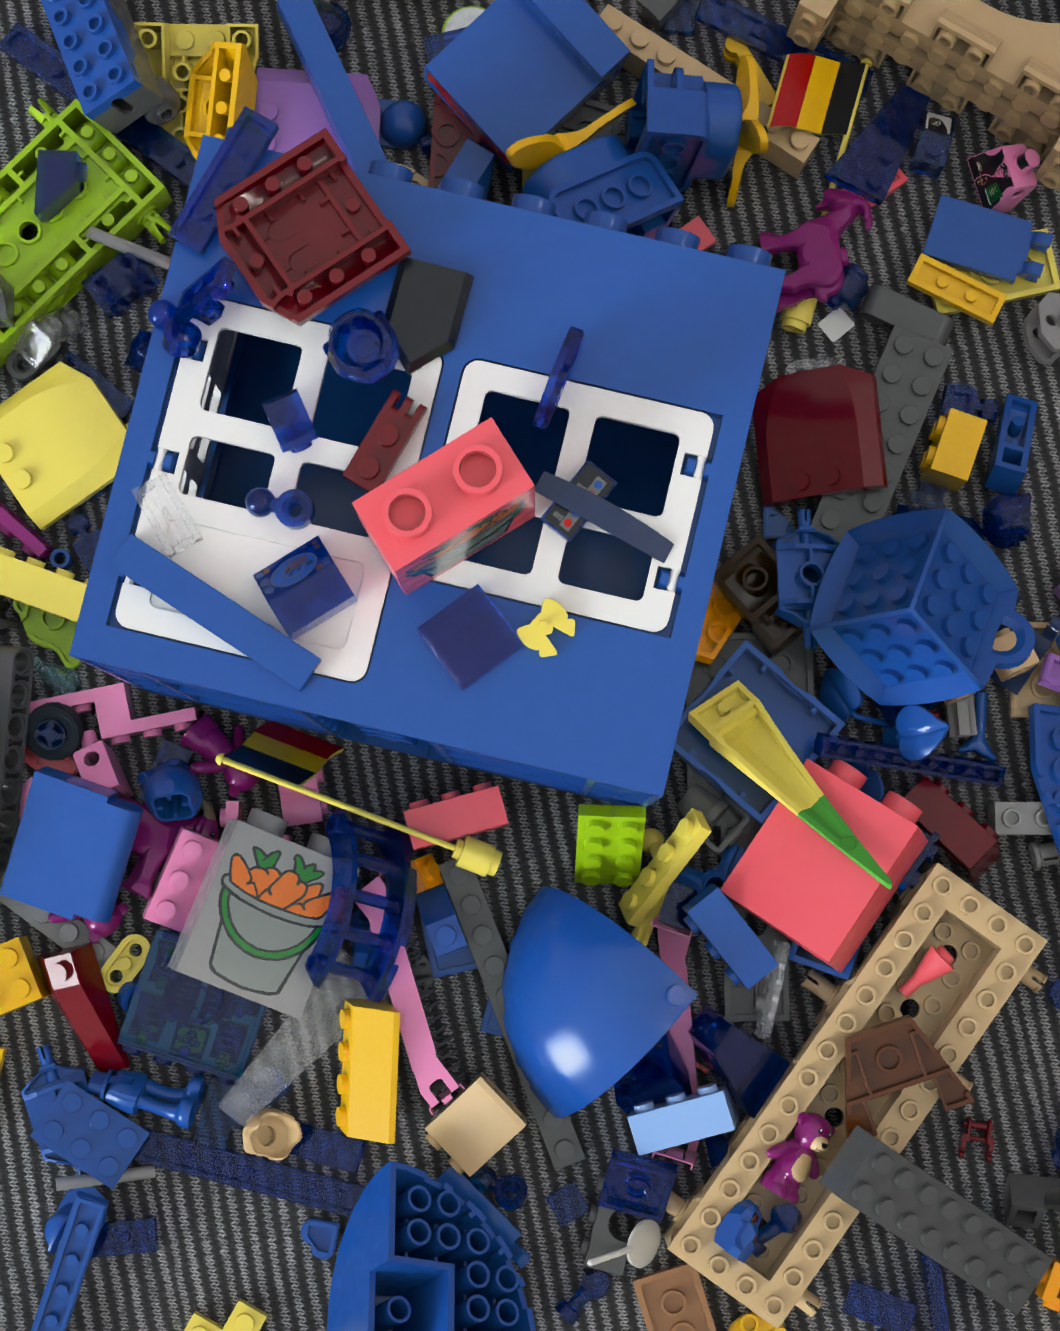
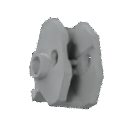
[1024,292,1060,365]

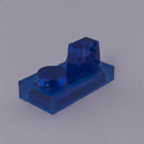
[173,256,237,326]

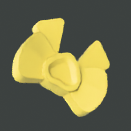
[516,598,575,657]

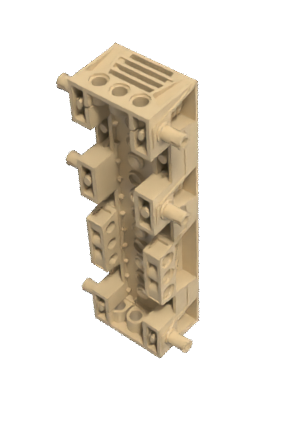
[649,863,1048,1330]

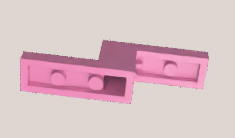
[30,682,200,745]

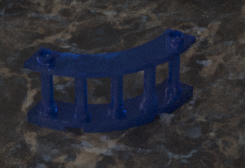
[304,807,417,1003]

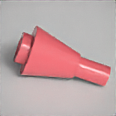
[899,944,955,998]

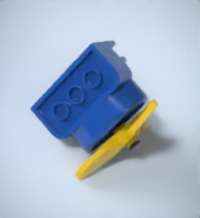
[625,55,769,208]
[506,98,684,239]

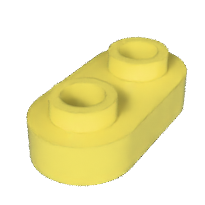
[101,934,152,993]

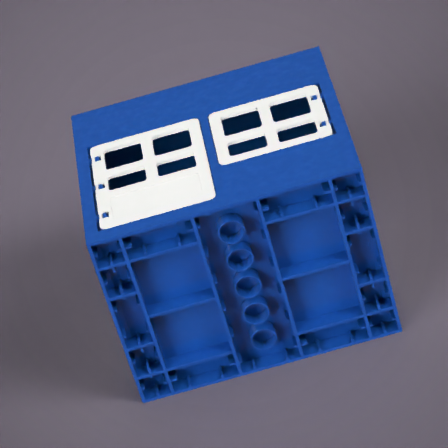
[69,127,786,807]

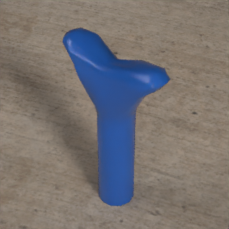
[957,692,997,761]

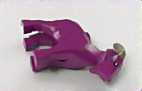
[122,798,219,901]

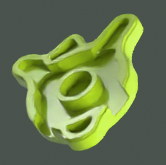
[13,600,82,670]

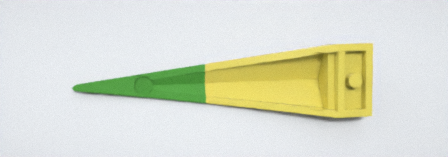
[688,680,892,889]

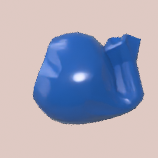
[137,758,203,822]

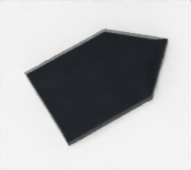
[381,257,474,376]

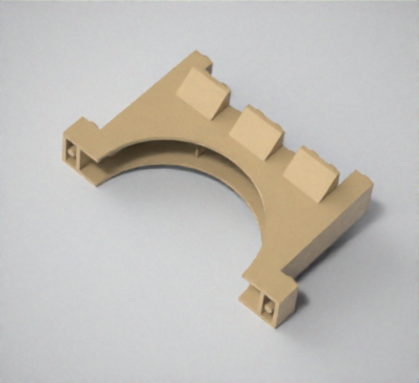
[786,0,1060,191]

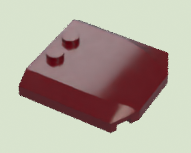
[214,128,411,327]
[753,364,888,507]

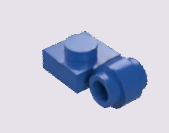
[350,909,374,973]

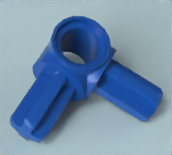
[674,844,745,903]

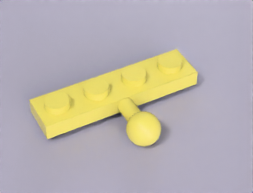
[618,808,712,928]

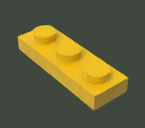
[906,253,1007,326]

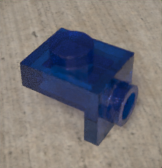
[262,388,318,453]

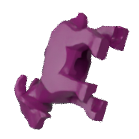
[759,188,873,313]

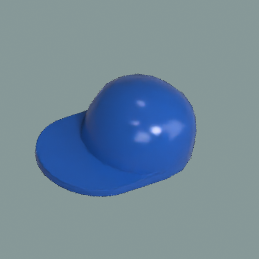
[378,99,427,149]

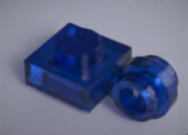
[939,383,1001,423]
[65,511,101,573]

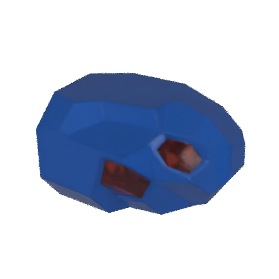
[714,1200,762,1263]

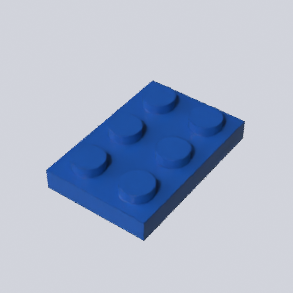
[30,1079,150,1190]

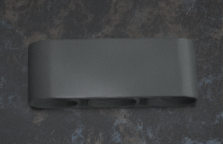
[859,284,955,346]

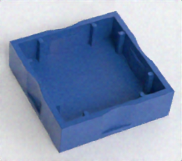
[673,640,846,824]

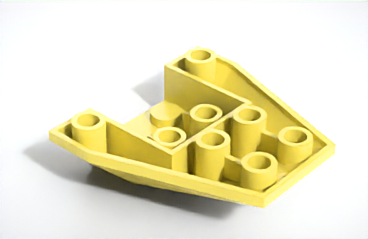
[134,22,260,153]

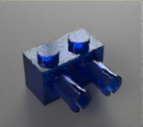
[81,252,160,319]

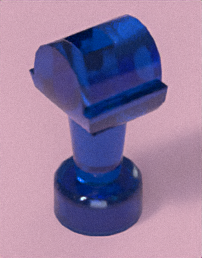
[752,1203,802,1258]
[554,1268,610,1326]

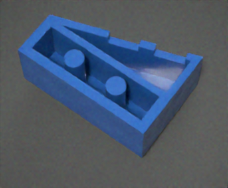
[682,883,779,990]

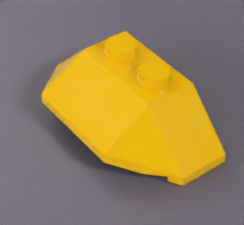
[184,41,258,160]

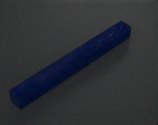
[812,732,1007,787]

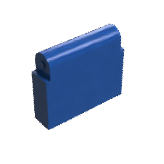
[0,766,143,923]

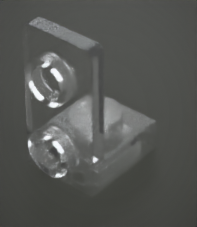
[13,305,88,369]

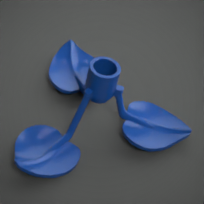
[819,668,950,802]

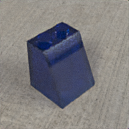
[688,1005,791,1118]

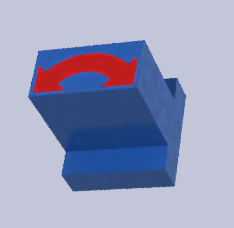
[424,0,630,174]

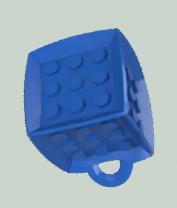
[809,508,1035,705]

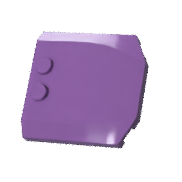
[253,67,382,165]

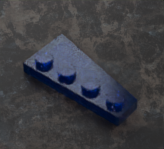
[824,84,930,206]

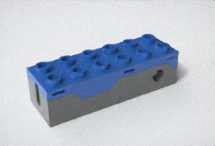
[41,0,165,134]

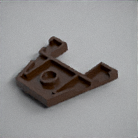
[845,1014,975,1139]

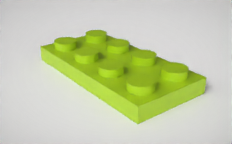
[574,804,646,887]

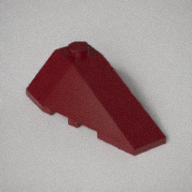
[36,942,130,1072]

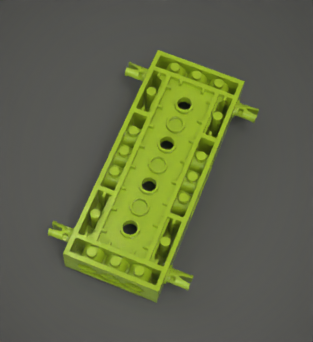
[0,98,175,368]

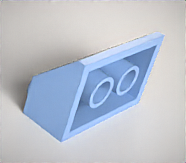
[627,1083,740,1156]

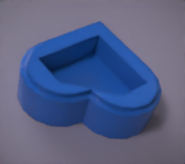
[301,1218,341,1259]

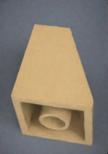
[425,1071,527,1177]

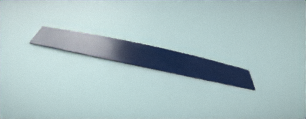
[535,471,674,563]

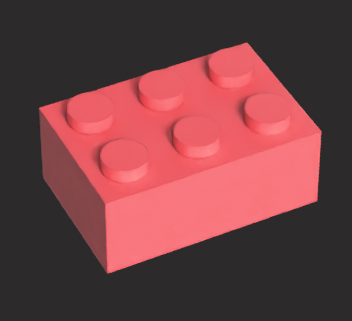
[403,781,509,850]

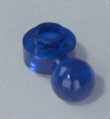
[148,299,202,358]
[245,487,315,530]
[471,1166,528,1210]

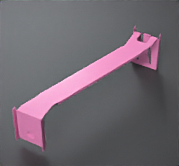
[348,869,467,1115]
[651,915,699,1170]

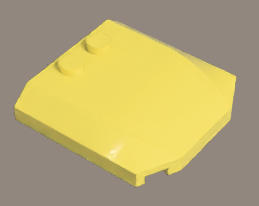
[0,362,127,530]

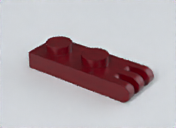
[342,389,427,492]

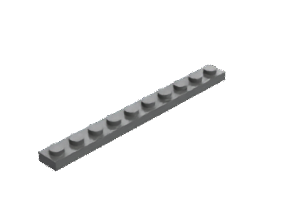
[438,859,586,1171]

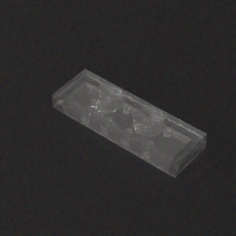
[754,940,791,1040]

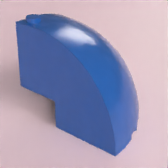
[502,886,698,1118]
[327,1161,536,1331]

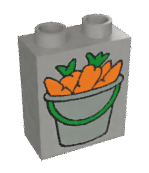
[167,808,360,1019]

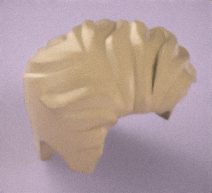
[242,1108,302,1161]

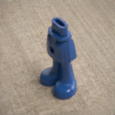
[87,1069,206,1130]

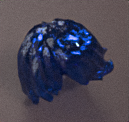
[982,492,1032,549]

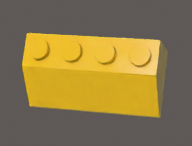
[335,999,400,1144]

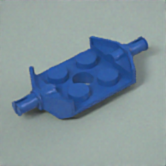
[772,509,839,650]
[21,1044,92,1175]

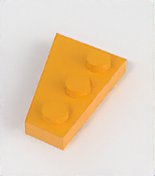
[695,582,742,665]

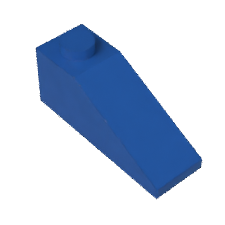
[983,393,1038,496]

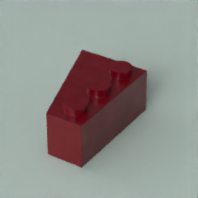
[904,776,1000,883]

